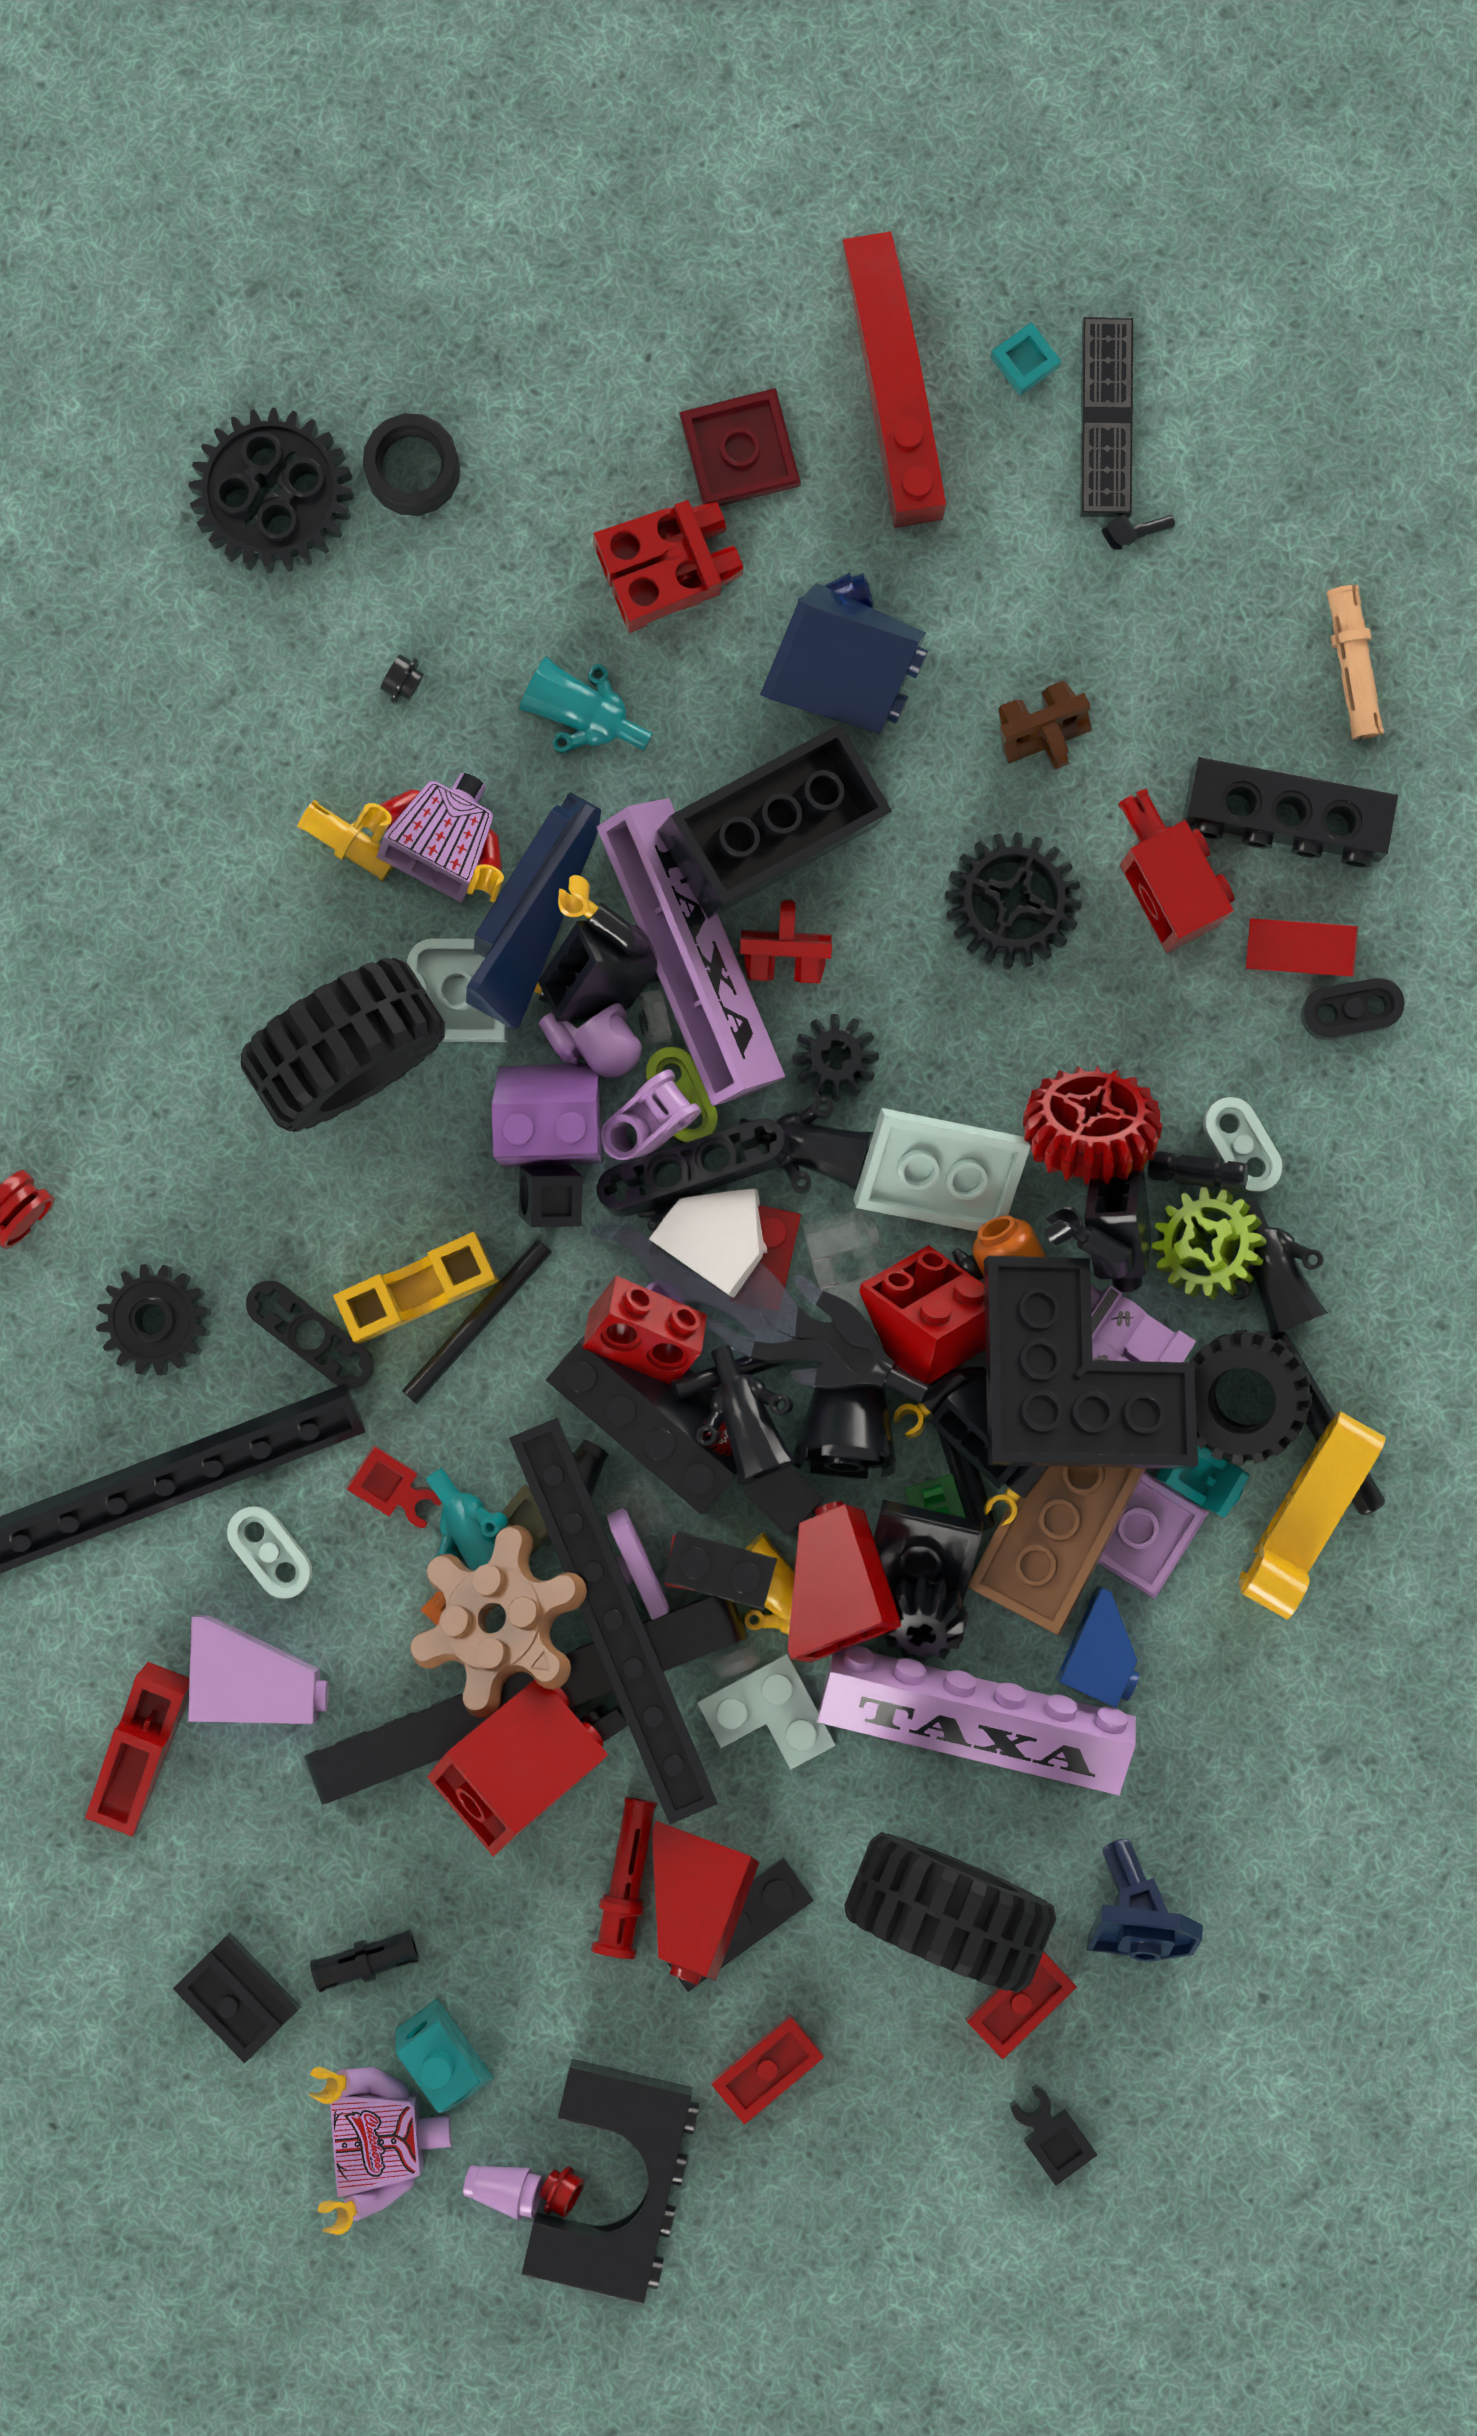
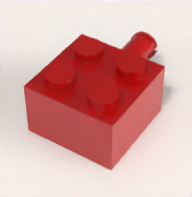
[1118,788,1235,954]

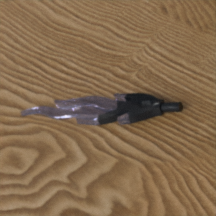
[589,1226,931,1404]

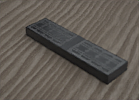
[1080,317,1133,518]

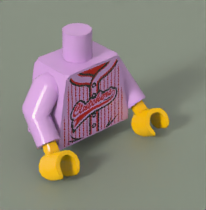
[308,2066,452,2235]

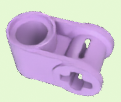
[600,1069,701,1160]

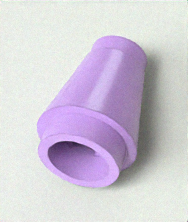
[463,2165,544,2221]

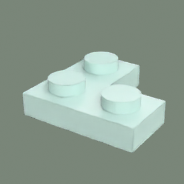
[697,1653,836,1770]

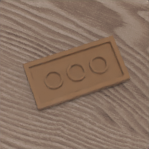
[968,1466,1146,1636]

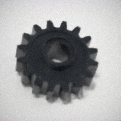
[96,1264,211,1376]

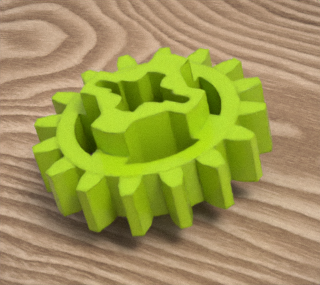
[1152,1187,1266,1300]

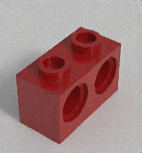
[582,1275,707,1385]

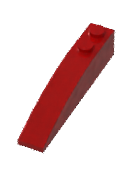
[842,231,946,528]

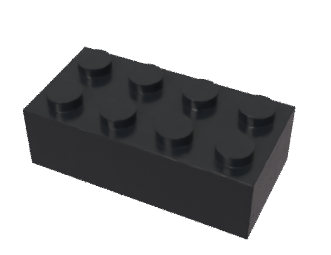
[657,723,892,919]

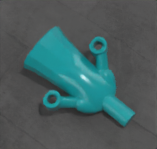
[519,656,653,754]
[425,1467,531,1570]

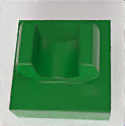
[904,1474,966,1518]

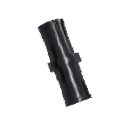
[310,1929,419,1993]

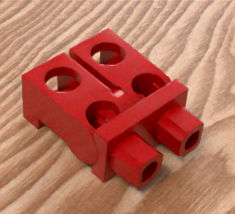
[593,500,744,634]

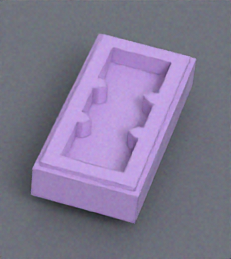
[607,1508,669,1620]

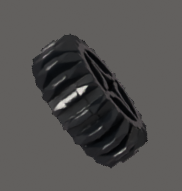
[944,832,1082,970]

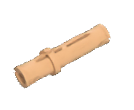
[1326,585,1384,740]

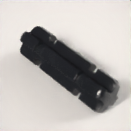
[1148,1151,1249,1192]

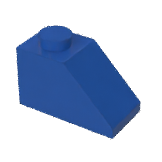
[1055,1586,1140,1708]

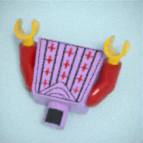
[352,773,504,903]

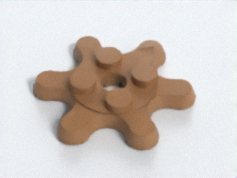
[410,1525,587,1718]

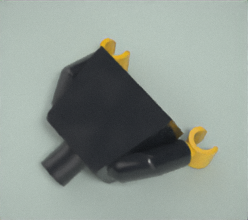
[534,875,660,1022]
[893,1366,1049,1526]

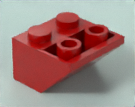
[859,1245,986,1384]

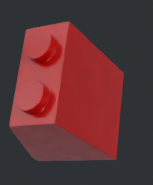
[427,1679,608,1857]

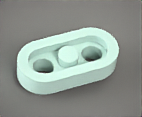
[1203,1097,1282,1193]
[227,1506,312,1599]

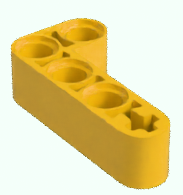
[1239,1411,1386,1620]

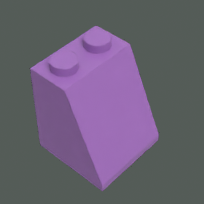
[492,1063,603,1167]

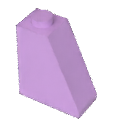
[188,1615,329,1724]

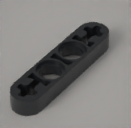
[596,1118,790,1217]

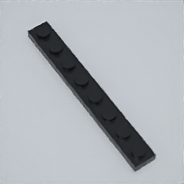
[0,1383,366,1573]
[509,1418,718,1825]

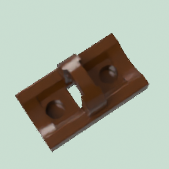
[998,681,1092,770]

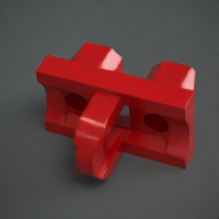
[740,899,832,984]

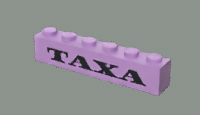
[597,798,785,1106]
[817,1646,1136,1796]

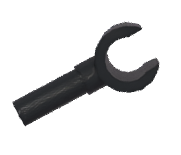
[1101,514,1175,550]

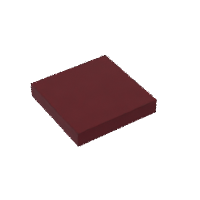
[679,388,801,507]

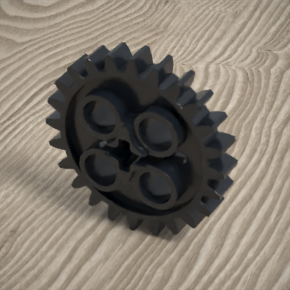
[189,408,354,574]

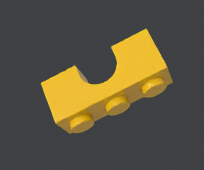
[333,1232,499,1344]

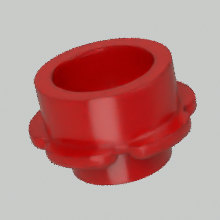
[539,2166,585,2218]

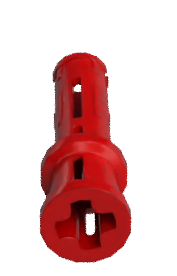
[591,1797,657,1959]

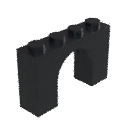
[521,2059,700,2304]

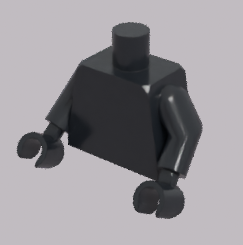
[1045,1168,1151,1292]

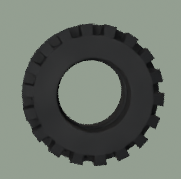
[1190,1329,1313,1465]

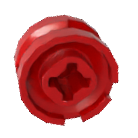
[0,1169,55,1249]

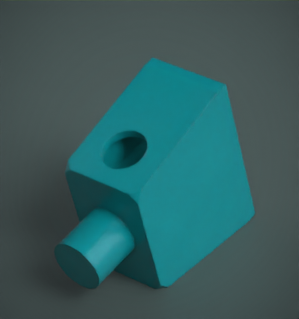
[395,1998,495,2113]

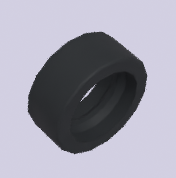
[363,413,460,516]

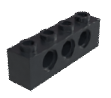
[1182,757,1398,868]

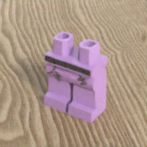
[1090,1284,1196,1362]

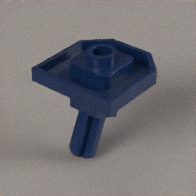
[1087,1839,1203,1962]

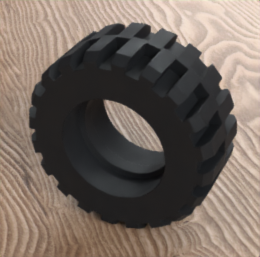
[241,958,445,1132]
[844,1832,1056,1993]

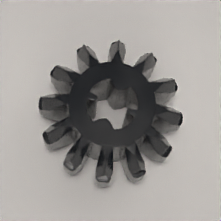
[792,1014,879,1102]
[885,1574,968,1664]

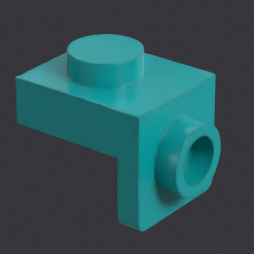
[1156,1446,1250,1517]

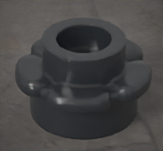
[380,654,424,703]

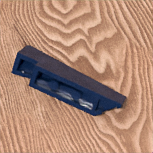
[466,792,602,1029]

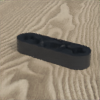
[246,1281,374,1389]

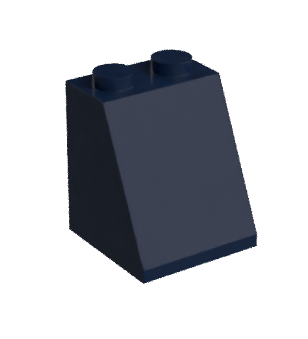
[760,583,928,734]

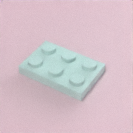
[853,1108,1031,1232]

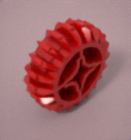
[1023,1065,1162,1185]

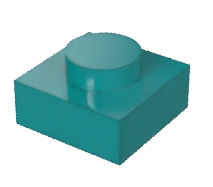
[990,322,1061,396]

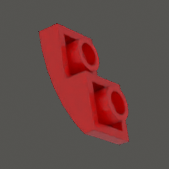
[1246,918,1359,977]

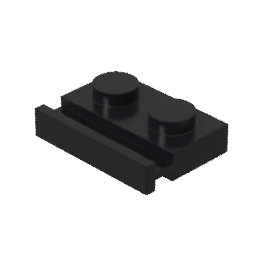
[173,1933,301,2064]

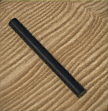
[402,1239,552,1404]

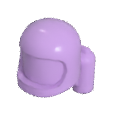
[538,1003,642,1078]

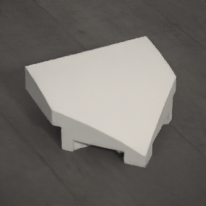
[649,1188,768,1298]

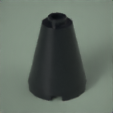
[794,1387,896,1479]

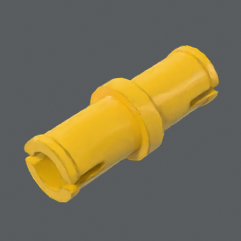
[297,800,393,882]

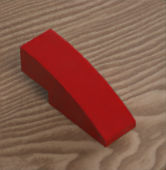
[85,1662,190,1837]

